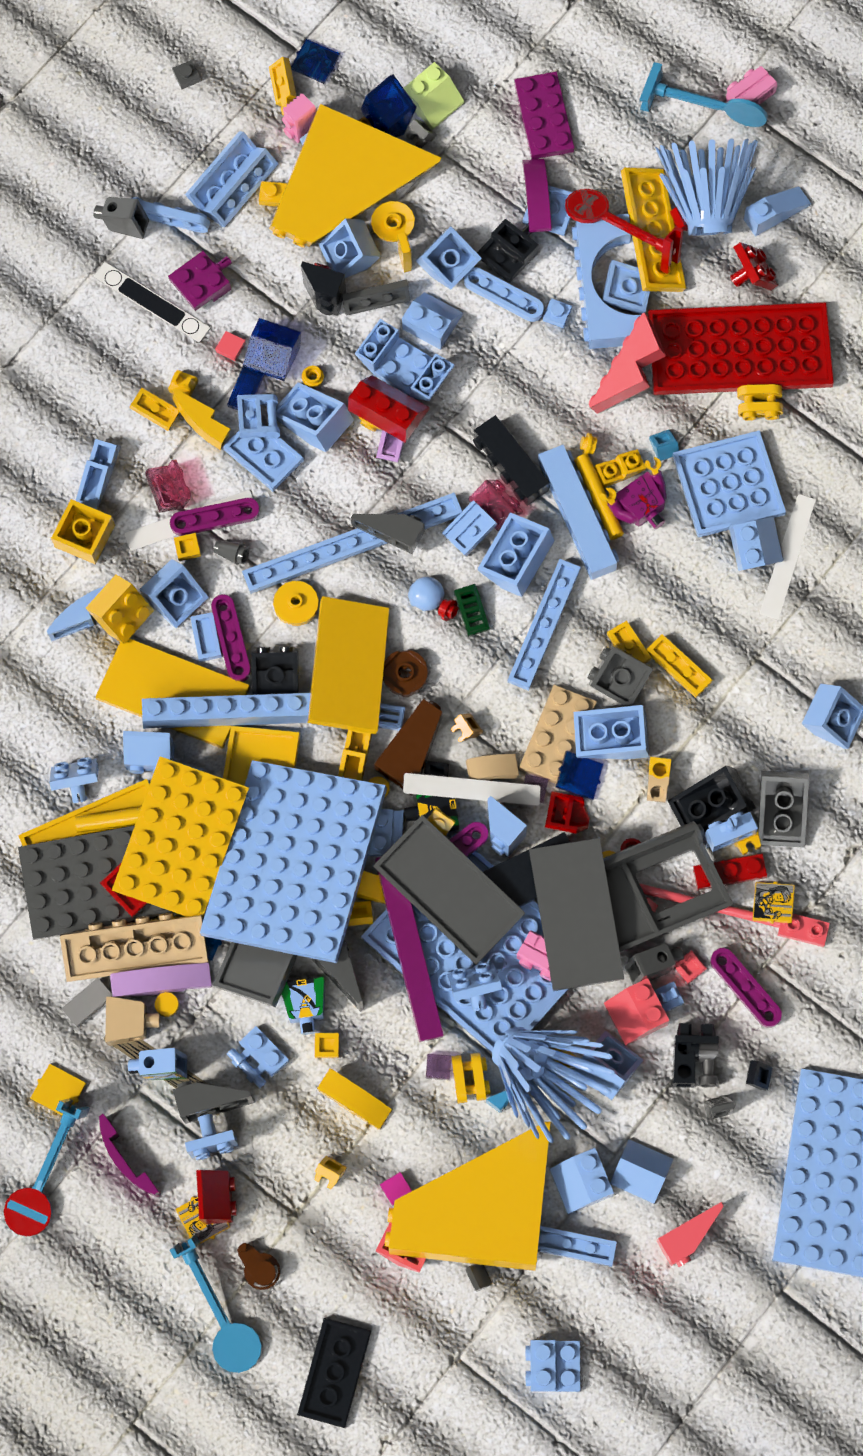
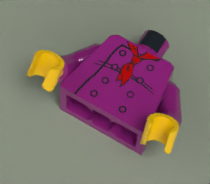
[599,457,667,529]

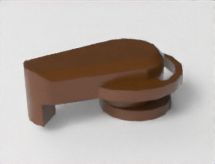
[237,1243,281,1290]

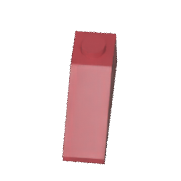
[657,1202,724,1267]

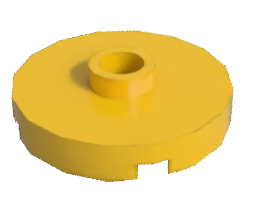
[273,581,319,626]

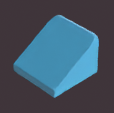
[649,429,679,461]
[486,1091,513,1113]

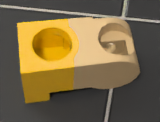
[647,757,671,803]

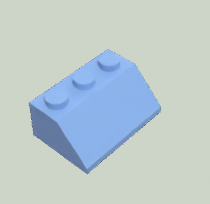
[478,512,555,597]

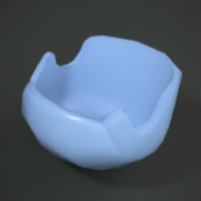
[408,577,445,611]

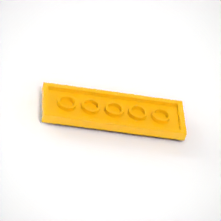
[621,167,686,292]

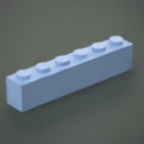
[538,445,619,580]

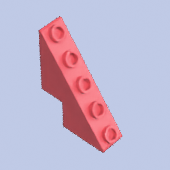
[589,313,666,414]

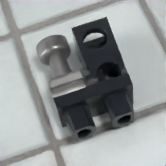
[672,1023,719,1088]

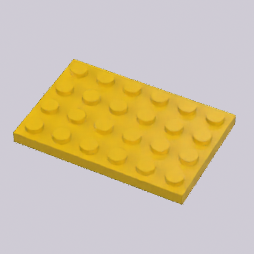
[112,756,249,919]

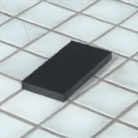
[483,832,571,907]
[297,1318,371,1428]

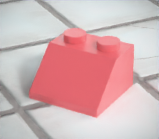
[604,978,670,1046]

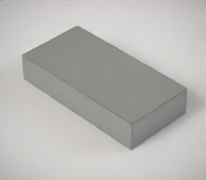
[61,978,112,1028]

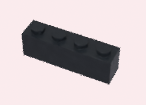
[473,415,549,506]

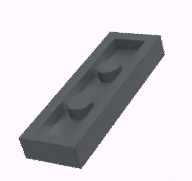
[342,279,411,316]

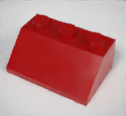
[348,375,430,443]

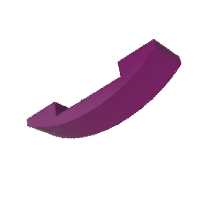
[522,159,551,232]
[99,1114,161,1197]

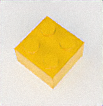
[51,499,115,565]
[86,574,154,644]

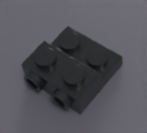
[251,646,299,695]

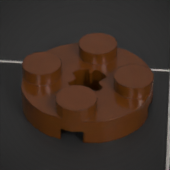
[383,650,428,697]

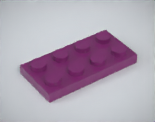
[514,71,574,159]

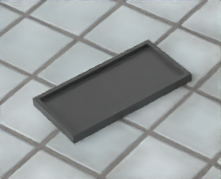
[373,815,525,965]
[529,838,624,991]
[213,942,298,1008]

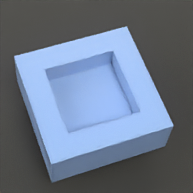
[543,298,572,328]

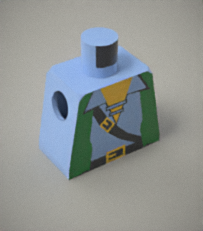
[282,977,325,1035]
[128,1048,187,1080]

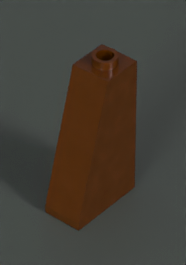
[374,699,442,796]

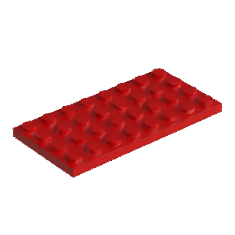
[648,302,834,395]

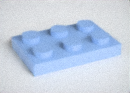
[223,423,304,492]

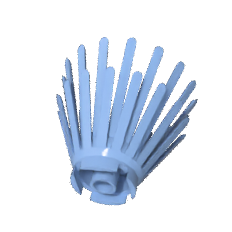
[655,138,758,236]
[492,1027,615,1143]

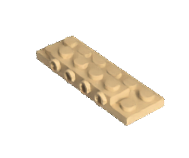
[60,913,208,982]

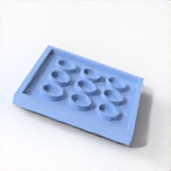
[672,430,786,538]

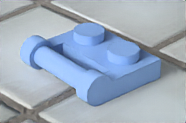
[237,394,280,439]

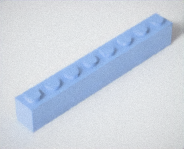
[142,693,311,729]

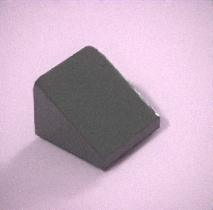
[466,1264,492,1292]

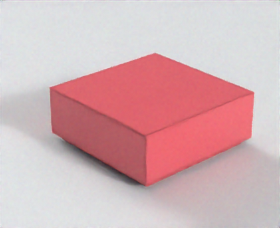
[215,331,246,361]
[674,950,707,984]

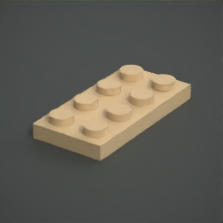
[519,685,597,786]

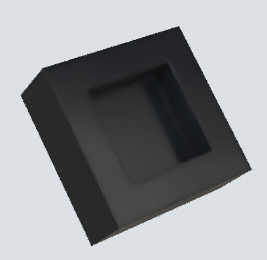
[424,761,449,777]
[746,1060,773,1090]

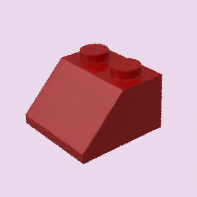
[196,1170,237,1225]

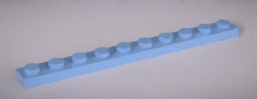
[242,493,462,594]

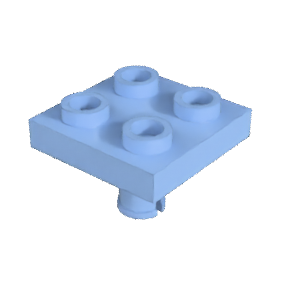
[49,757,99,803]
[447,962,502,1011]
[185,1114,238,1160]

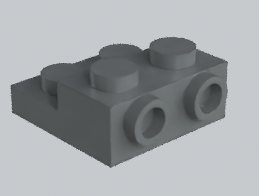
[587,644,653,707]

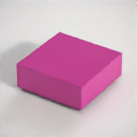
[380,1172,412,1206]

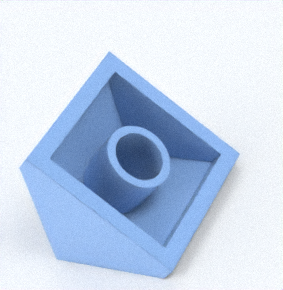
[610,1139,673,1204]

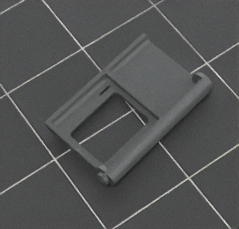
[603,821,734,952]

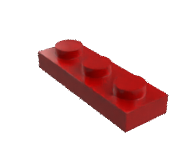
[693,854,767,891]

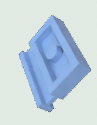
[442,500,497,557]
[368,809,404,857]

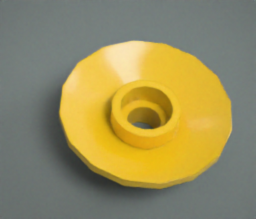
[371,201,415,242]

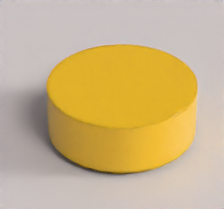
[155,992,179,1017]

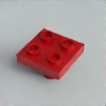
[730,242,778,290]

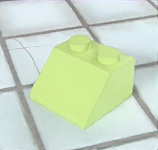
[403,62,464,130]

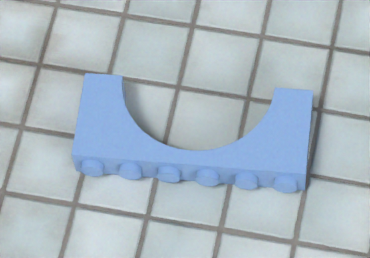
[572,214,641,349]

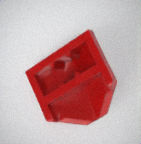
[545,791,590,834]

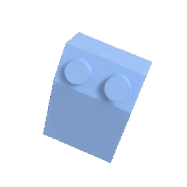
[276,382,354,452]
[573,705,649,760]

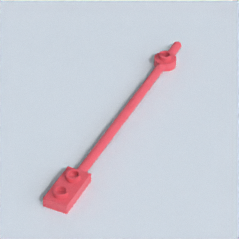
[639,883,830,947]

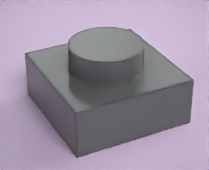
[172,60,201,90]

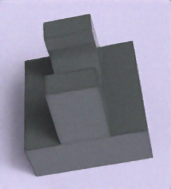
[406,119,437,148]

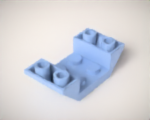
[355,319,454,401]

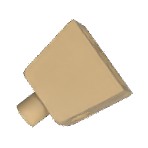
[105,997,160,1046]

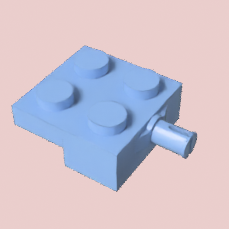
[703,812,758,852]

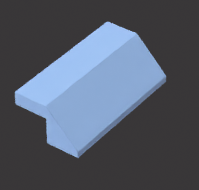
[185,131,278,227]

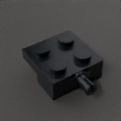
[477,219,539,283]

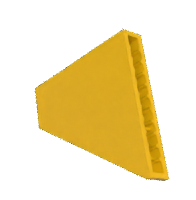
[269,104,441,247]
[385,1121,551,1271]

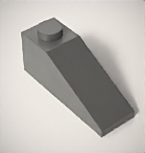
[351,514,425,554]

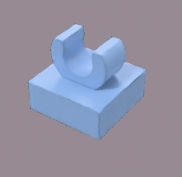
[654,981,684,1012]

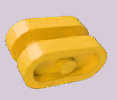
[737,384,783,421]
[451,1052,490,1104]

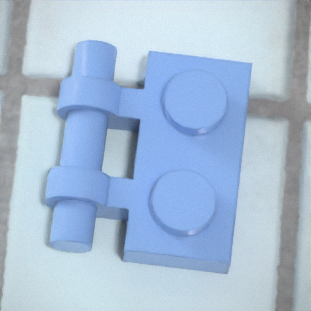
[227,1026,289,1088]

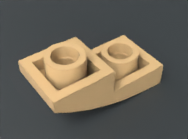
[466,754,519,781]

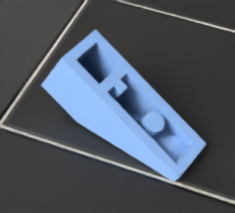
[744,187,811,237]

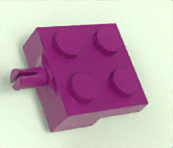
[168,251,232,311]

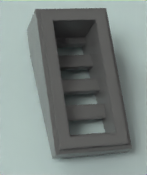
[704,1096,735,1120]

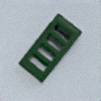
[454,584,490,637]

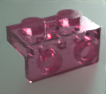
[145,459,191,513]
[468,480,523,531]

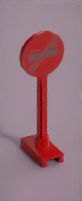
[565,189,683,274]

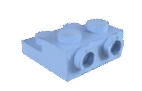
[525,1340,580,1392]

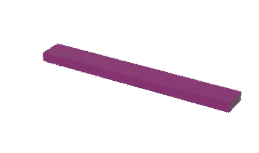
[375,857,444,1043]

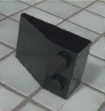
[668,766,756,833]

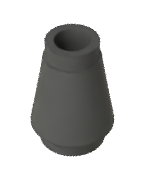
[214,540,249,565]

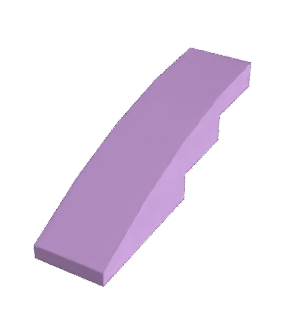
[110,963,212,998]

